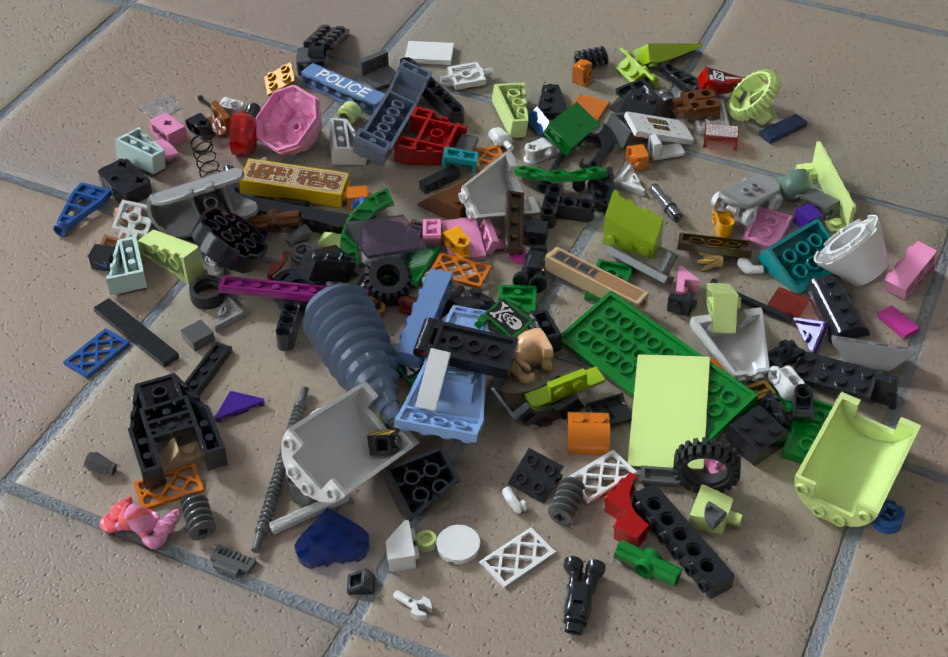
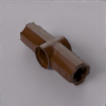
[246,209,303,233]

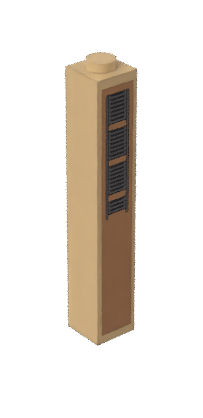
[545,246,649,312]

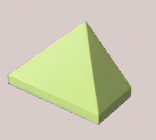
[318,232,341,248]

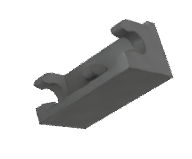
[800,188,840,219]

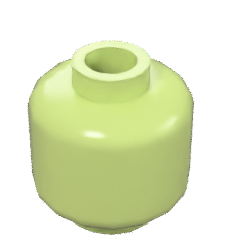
[337,101,362,125]

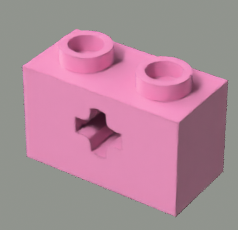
[149,112,187,147]

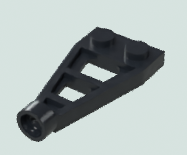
[659,61,699,93]

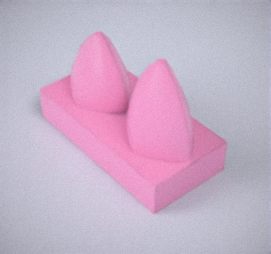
[479,218,504,255]

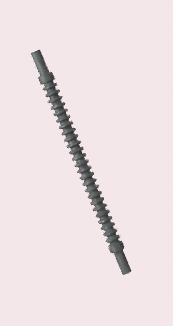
[251,386,309,553]

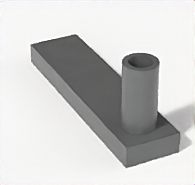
[604,245,678,284]

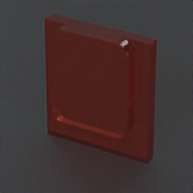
[767,287,810,318]

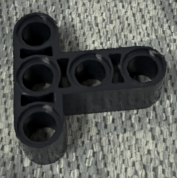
[541,183,595,229]

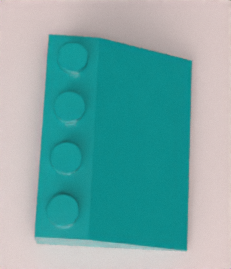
[757,218,832,295]

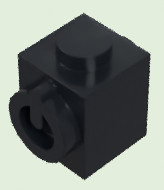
[523,219,548,246]

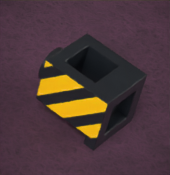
[367,429,402,456]

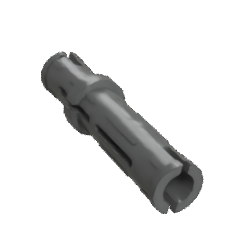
[648,183,683,222]

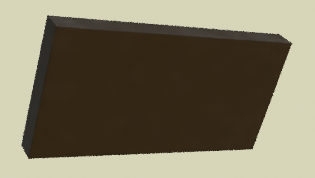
[677,232,752,258]

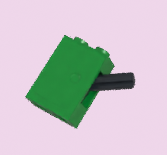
[543,102,601,156]

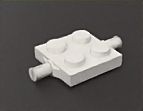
[440,62,493,90]

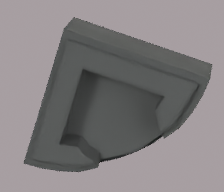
[704,501,727,530]

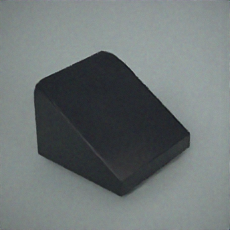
[347,568,375,595]

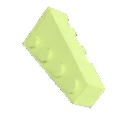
[137,230,205,285]

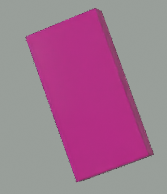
[877,305,919,340]

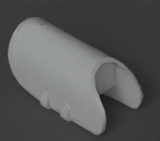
[147,168,258,239]

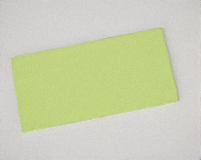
[628,355,710,470]

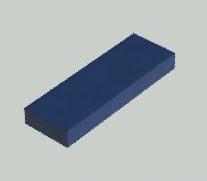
[759,114,807,143]

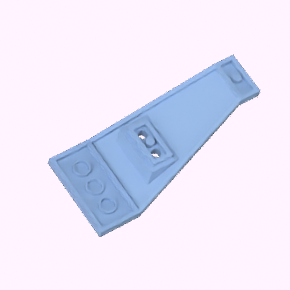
[394,305,488,443]

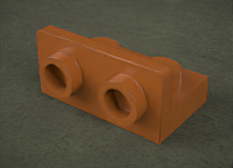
[207,100,231,138]

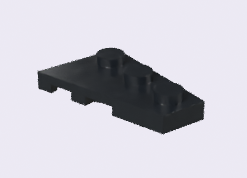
[538,84,567,118]

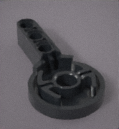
[272,267,327,351]

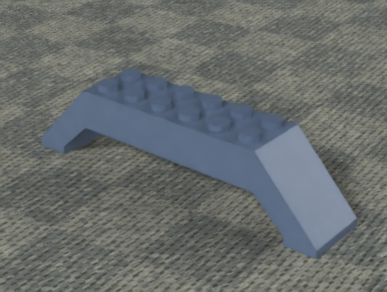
[353,59,432,166]

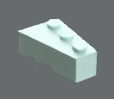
[115,127,165,174]
[106,236,147,295]

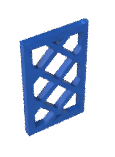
[63,328,130,379]

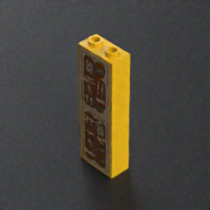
[239,158,352,208]

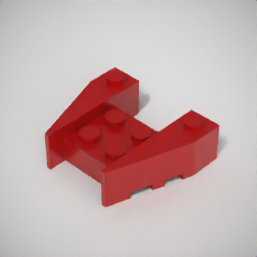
[394,106,467,166]

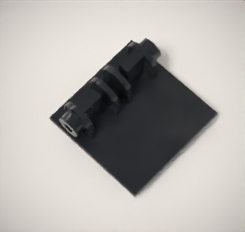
[508,448,564,503]

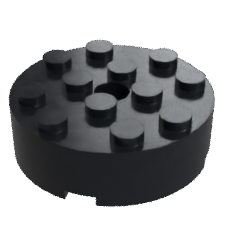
[192,207,268,274]

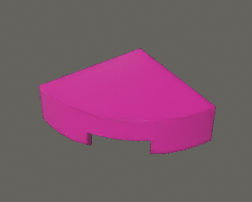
[508,248,526,265]

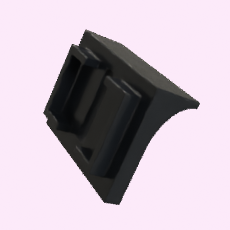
[585,392,632,427]

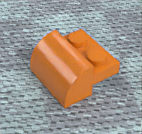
[568,412,610,455]

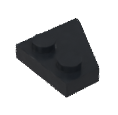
[615,78,657,97]

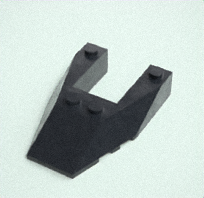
[128,373,228,490]

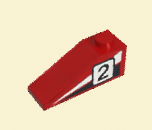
[698,66,745,95]

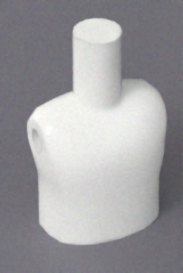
[488,127,514,151]

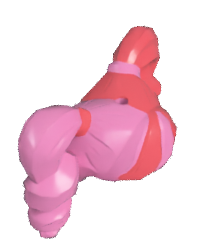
[99,496,181,549]

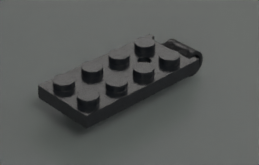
[303,25,349,59]

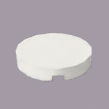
[436,525,480,565]

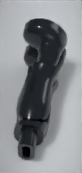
[512,244,548,293]
[563,556,606,635]

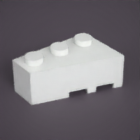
[328,118,367,166]

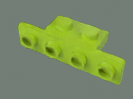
[615,47,660,89]
[525,367,605,407]

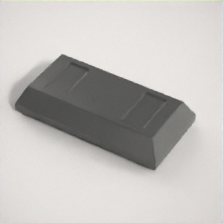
[640,465,683,488]

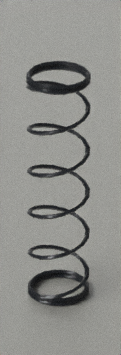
[190,134,221,178]

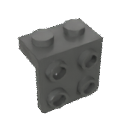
[358,49,396,90]

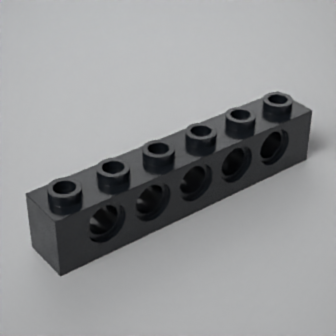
[632,483,734,599]

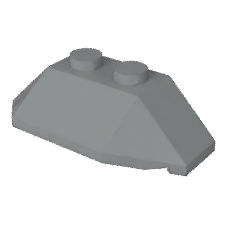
[831,335,914,372]

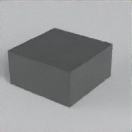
[180,319,215,351]

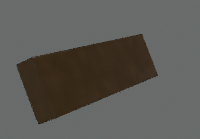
[504,190,524,255]

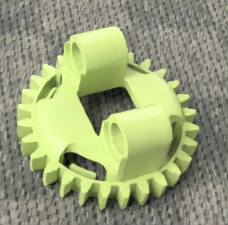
[726,68,781,126]

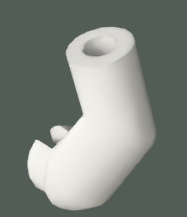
[737,258,764,274]
[502,487,528,514]

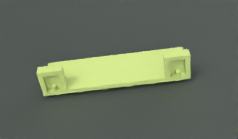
[795,141,857,236]

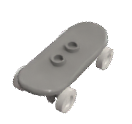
[710,175,783,226]

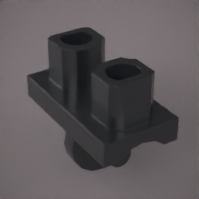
[768,339,805,368]

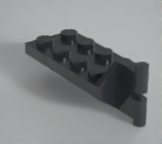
[794,351,898,410]

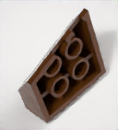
[418,177,473,220]

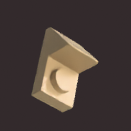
[159,438,203,472]

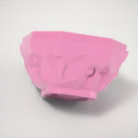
[255,85,323,155]

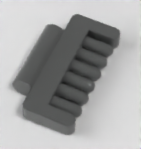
[210,544,257,577]

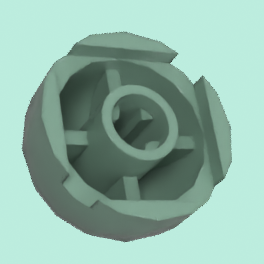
[777,169,813,202]

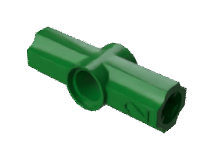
[614,540,683,587]

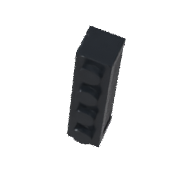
[419,164,460,194]

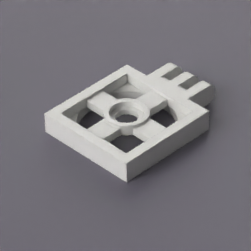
[112,200,153,240]

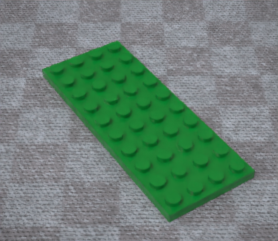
[561,291,758,442]

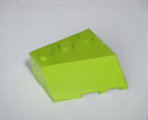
[603,189,664,259]

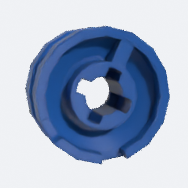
[872,499,905,534]

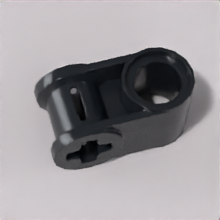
[185,113,214,141]
[791,384,814,423]

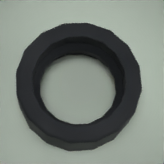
[189,275,226,310]

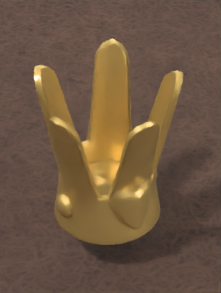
[697,253,726,272]

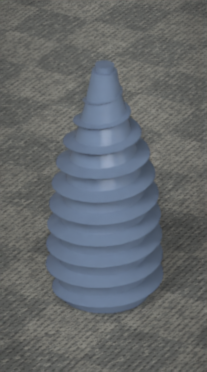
[303,283,400,429]

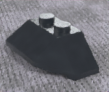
[610,89,676,120]

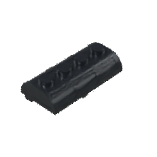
[806,275,870,344]

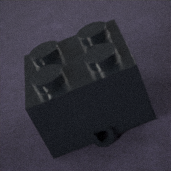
[726,405,789,467]

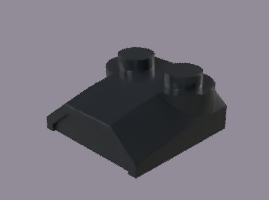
[445,288,496,311]

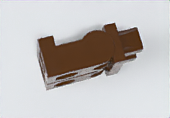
[672,87,721,122]

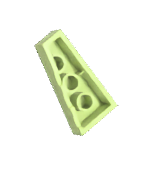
[492,82,528,138]
[706,283,741,333]

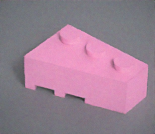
[884,241,937,300]

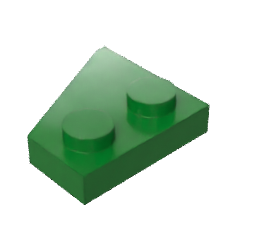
[498,284,537,315]

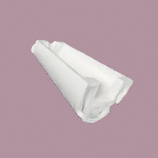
[458,150,541,219]
[690,307,770,384]

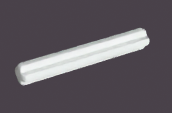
[269,494,350,534]

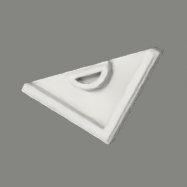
[615,165,645,196]

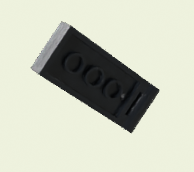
[413,317,519,379]

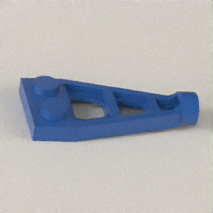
[53,182,112,237]

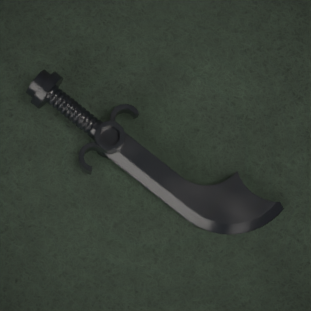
[572,123,616,192]

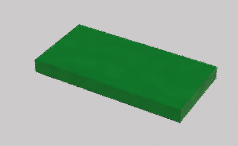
[781,399,834,464]

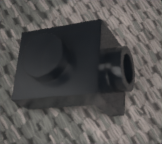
[667,291,697,317]

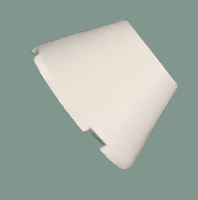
[814,215,889,286]

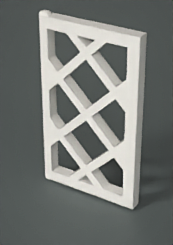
[568,450,638,504]
[479,527,556,589]

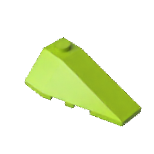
[633,43,703,68]

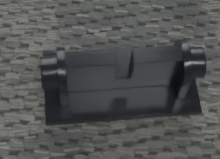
[759,390,792,430]

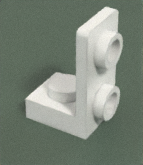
[647,134,685,161]

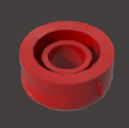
[229,111,257,158]

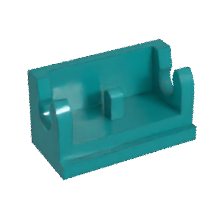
[441,147,478,173]

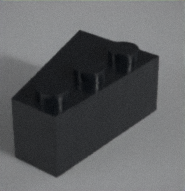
[297,244,357,282]

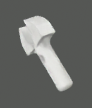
[393,590,432,621]

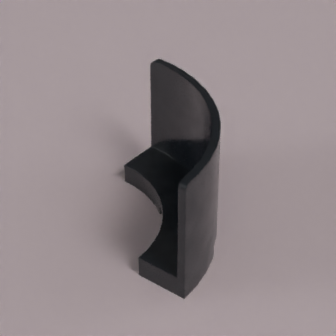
[491,375,585,427]

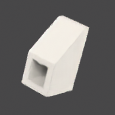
[386,520,419,572]

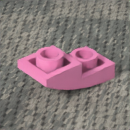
[155,138,179,162]

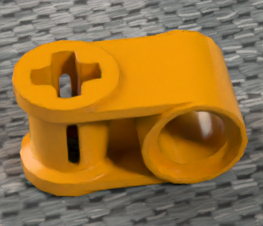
[712,209,734,238]
[441,225,471,259]

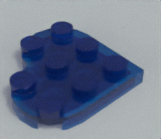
[294,507,370,569]

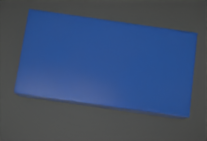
[528,107,550,138]

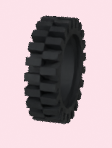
[673,437,741,493]

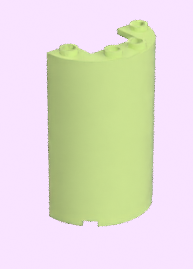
[794,392,921,527]

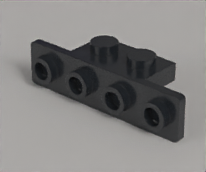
[587,166,616,214]

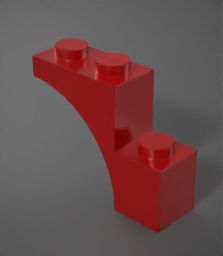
[604,472,649,548]

